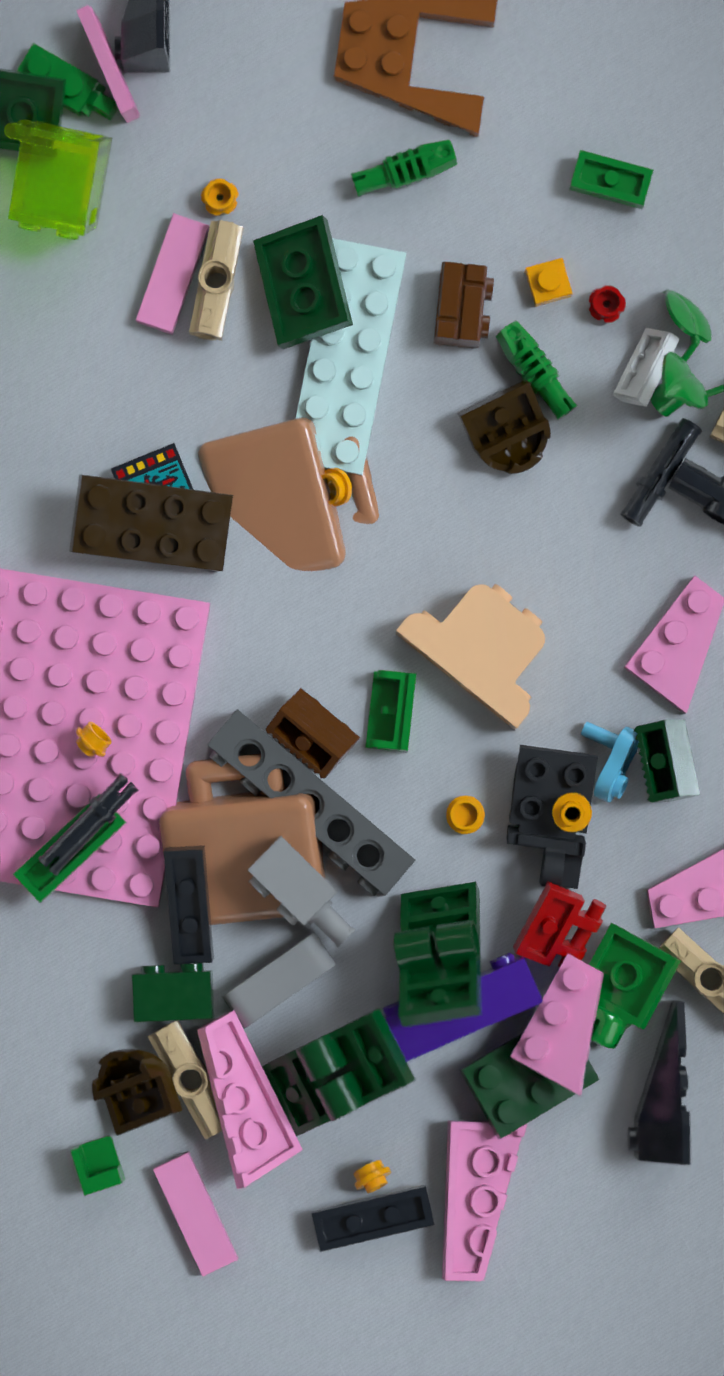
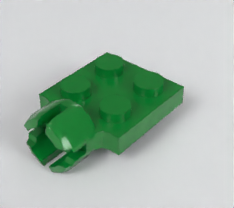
[589,923,681,1049]

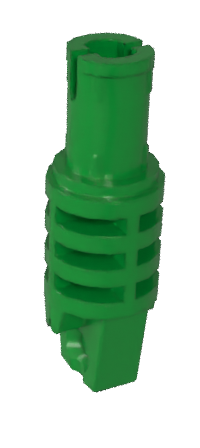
[351,139,457,197]
[495,321,577,420]

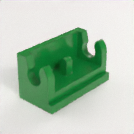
[365,670,417,752]

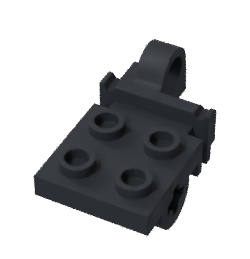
[506,745,598,889]

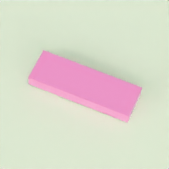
[76,5,140,123]
[136,213,210,335]
[153,1151,239,1276]

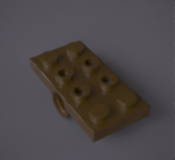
[69,474,233,571]

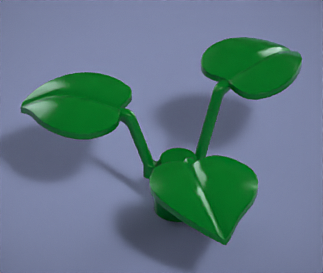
[650,289,724,417]

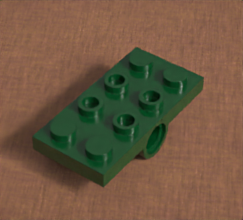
[394,881,481,1027]
[262,1008,416,1137]

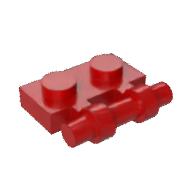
[513,882,607,968]

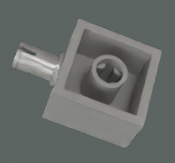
[248,836,355,947]

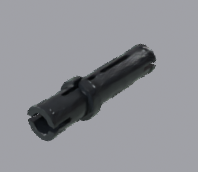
[620,418,702,527]
[38,773,139,876]

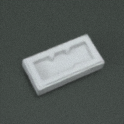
[613,328,680,407]

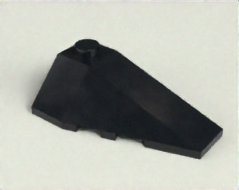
[114,0,170,73]
[627,1000,691,1165]

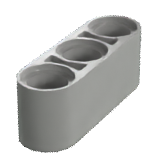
[222,932,336,1029]

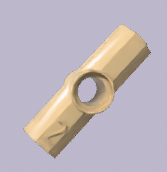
[189,220,244,341]
[659,927,724,1014]
[148,1020,222,1139]

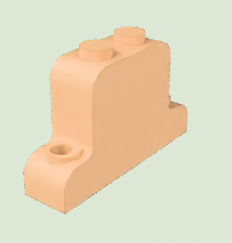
[396,584,545,730]

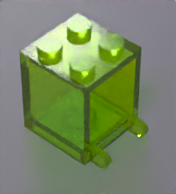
[4,119,113,240]

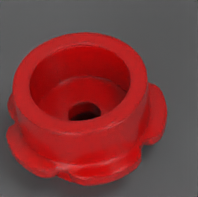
[588,285,626,323]

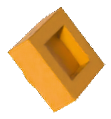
[525,258,573,307]

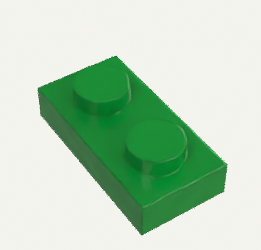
[569,150,654,209]

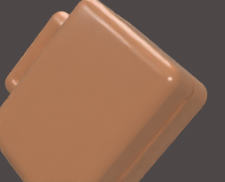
[198,417,379,571]
[159,753,326,925]

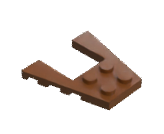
[334,0,498,137]

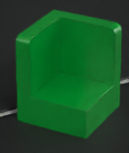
[71,1135,125,1196]

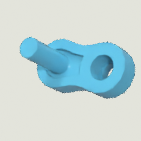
[581,722,639,802]

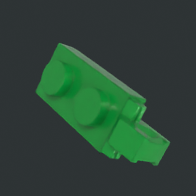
[16,43,118,121]

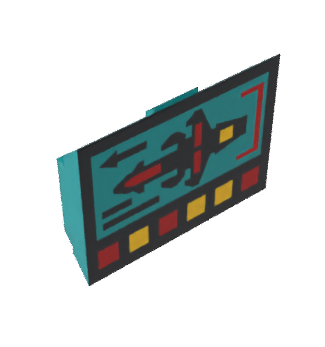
[111,443,194,490]

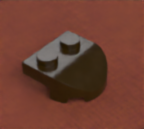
[457,380,551,474]
[92,1049,183,1136]

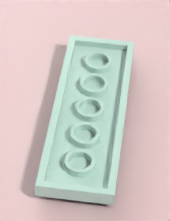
[296,238,407,475]

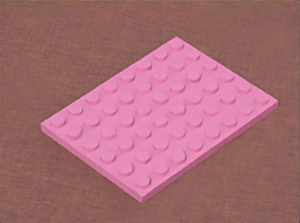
[0,568,211,907]

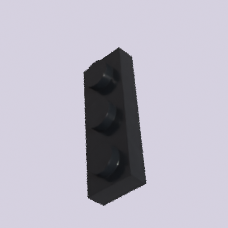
[164,845,214,964]
[311,1185,435,1252]

